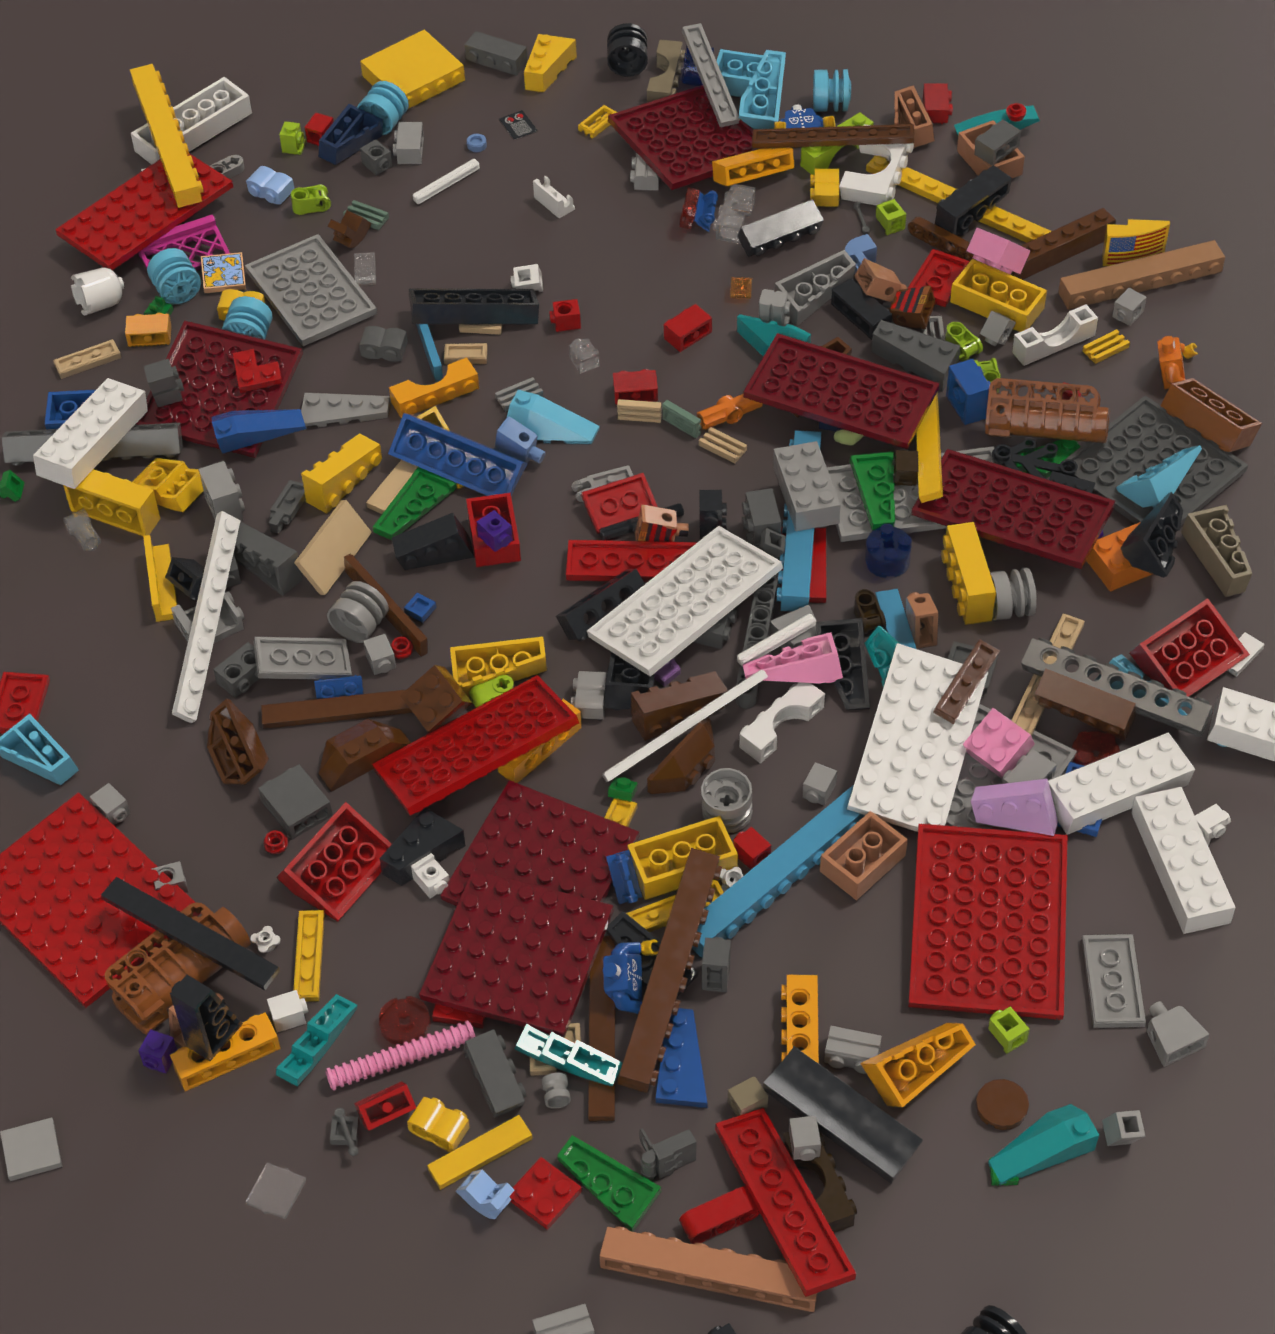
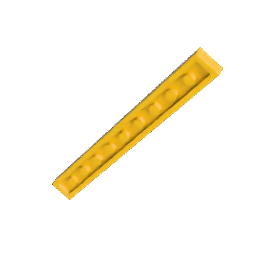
[866,155,1051,243]

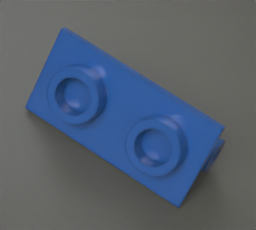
[694,190,718,232]
[314,675,364,699]
[606,850,642,904]

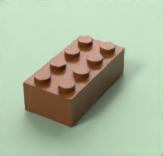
[1160,378,1262,452]

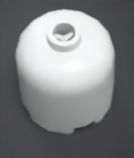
[71,268,124,316]

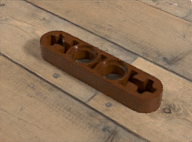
[908,217,975,261]

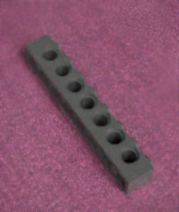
[1021,638,1212,738]

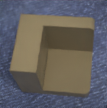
[727,1077,768,1116]

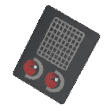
[499,110,538,139]

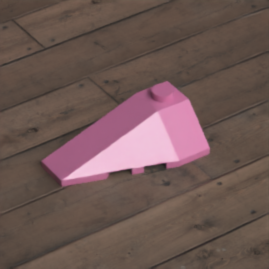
[743,632,843,683]

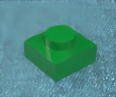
[608,777,638,802]

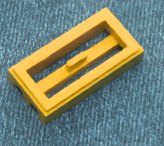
[578,105,617,139]
[1082,329,1130,364]

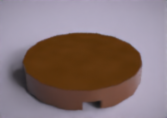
[976,1079,1029,1130]

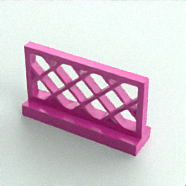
[138,214,230,271]

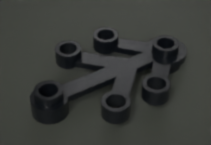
[991,438,1078,480]

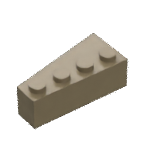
[1181,505,1252,597]

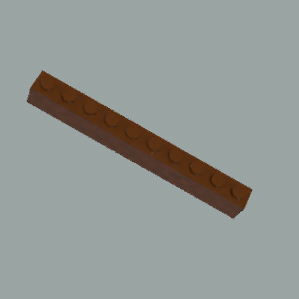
[617,848,722,1093]

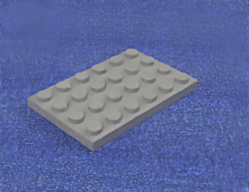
[245,234,377,346]

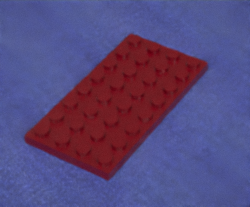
[743,333,939,449]
[912,449,1115,569]

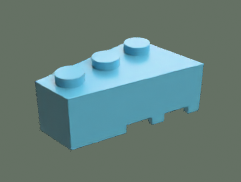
[0,713,79,786]

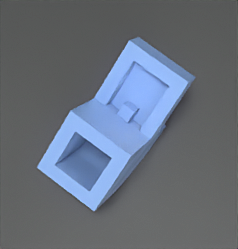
[456,1169,514,1219]

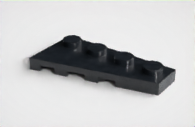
[606,911,698,997]

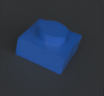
[404,593,436,623]

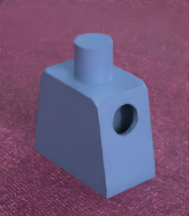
[494,416,546,464]

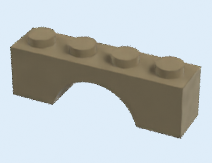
[647,40,686,103]

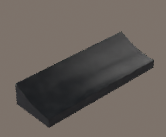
[409,288,539,324]
[763,1046,923,1184]

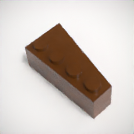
[1034,668,1136,741]
[631,671,728,741]

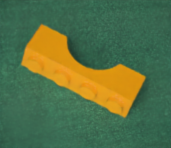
[389,357,479,419]

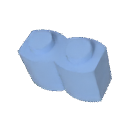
[246,166,295,205]

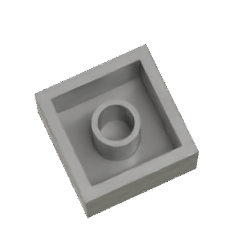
[199,461,245,521]

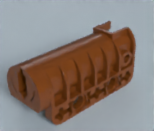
[985,378,1111,443]
[105,902,251,1035]

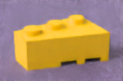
[524,34,577,92]

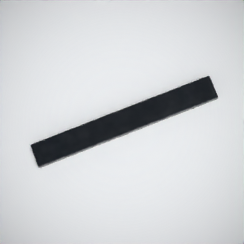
[101,877,280,991]

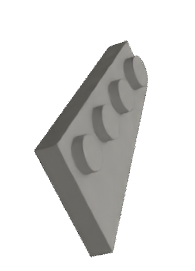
[301,393,391,430]

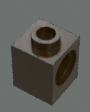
[894,450,918,486]

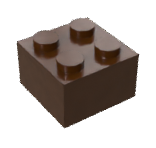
[400,665,472,732]

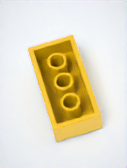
[950,259,1047,332]
[63,469,160,536]
[941,522,996,625]
[627,816,738,900]

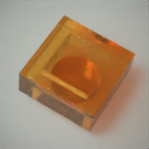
[730,277,752,299]

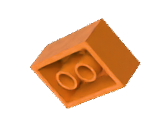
[1086,522,1152,592]

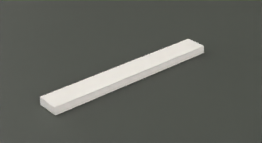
[602,670,768,782]

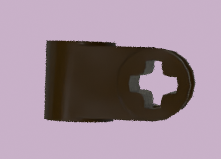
[854,589,886,634]

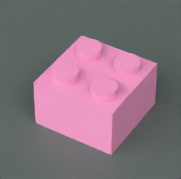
[967,228,1030,275]
[963,708,1035,779]

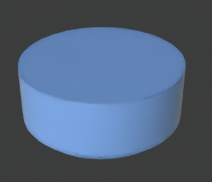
[467,134,487,152]

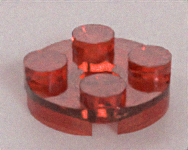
[679,187,700,229]
[1072,731,1120,766]
[379,996,431,1046]

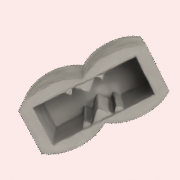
[571,671,607,719]

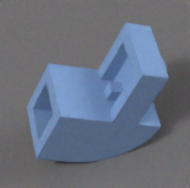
[845,234,877,274]

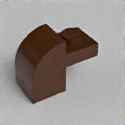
[327,210,372,248]

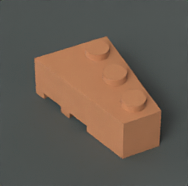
[894,85,935,148]

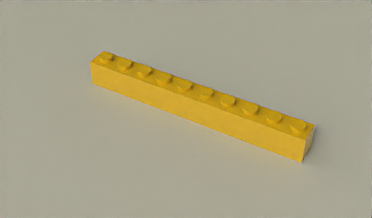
[130,64,204,208]

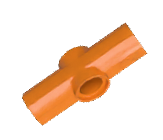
[697,394,763,430]

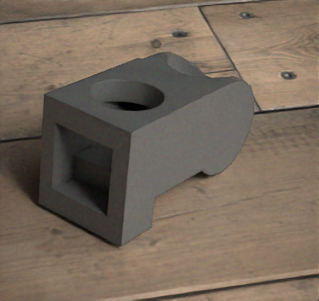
[753,528,786,559]

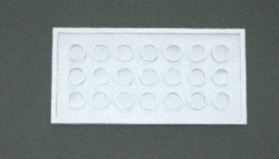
[587,526,783,677]
[847,643,988,832]

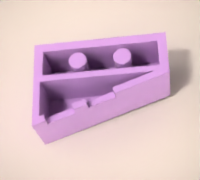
[971,779,1058,836]

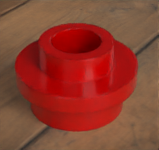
[1006,103,1026,122]
[390,637,413,659]
[263,830,288,854]

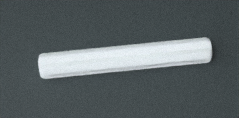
[412,159,480,204]
[737,614,816,667]

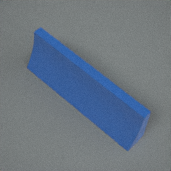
[388,413,528,497]

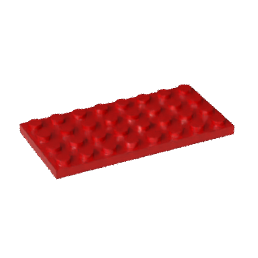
[55,153,234,270]
[372,675,579,816]

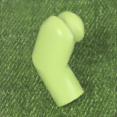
[834,430,863,446]

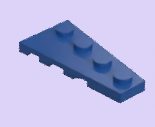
[656,1008,708,1108]

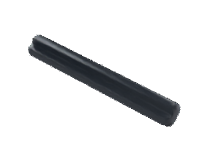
[599,503,684,541]

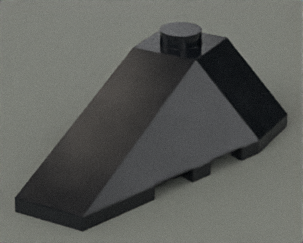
[1121,492,1183,578]
[816,618,870,711]
[605,652,655,710]

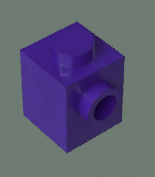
[477,510,513,552]
[138,1029,177,1074]

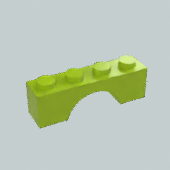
[800,112,874,174]

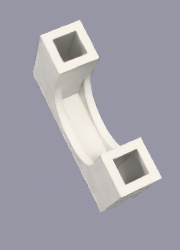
[839,124,914,205]

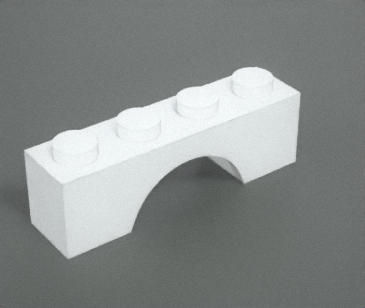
[1012,305,1098,366]
[739,682,825,764]

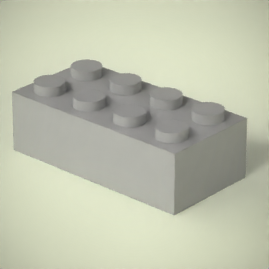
[773,441,841,531]

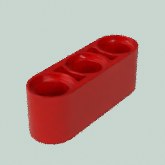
[679,1186,760,1244]

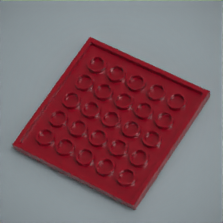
[608,85,761,190]
[135,320,303,458]
[441,780,640,906]
[419,870,614,1038]

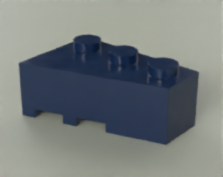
[318,104,384,165]

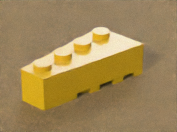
[301,433,382,514]
[450,637,547,697]

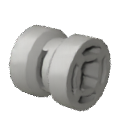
[542,1073,571,1108]

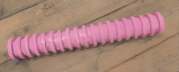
[325,1020,475,1091]

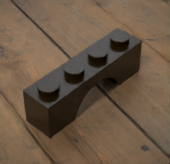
[783,1131,857,1233]

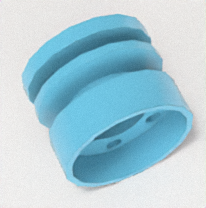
[813,69,851,112]
[358,81,409,135]
[147,248,201,305]
[222,296,273,340]

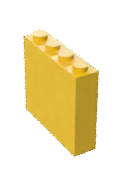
[360,29,465,109]

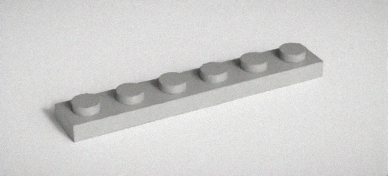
[682,23,740,127]

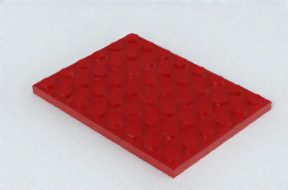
[0,792,201,1008]
[908,824,1068,1020]

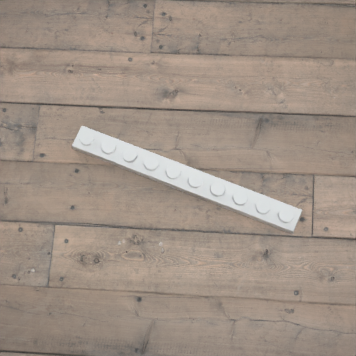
[172,511,241,723]

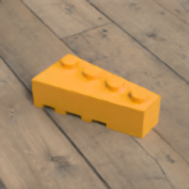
[860,1023,976,1107]

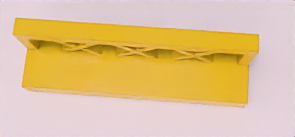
[143,535,177,622]

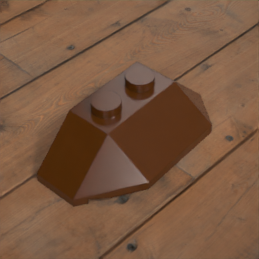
[207,698,269,785]
[647,717,715,794]
[319,719,411,792]

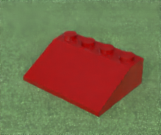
[1129,598,1250,697]
[276,802,392,921]

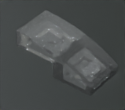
[354,252,376,286]

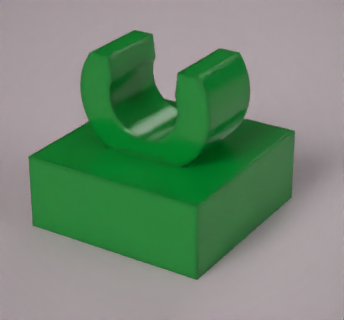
[144,296,174,316]
[0,470,25,502]

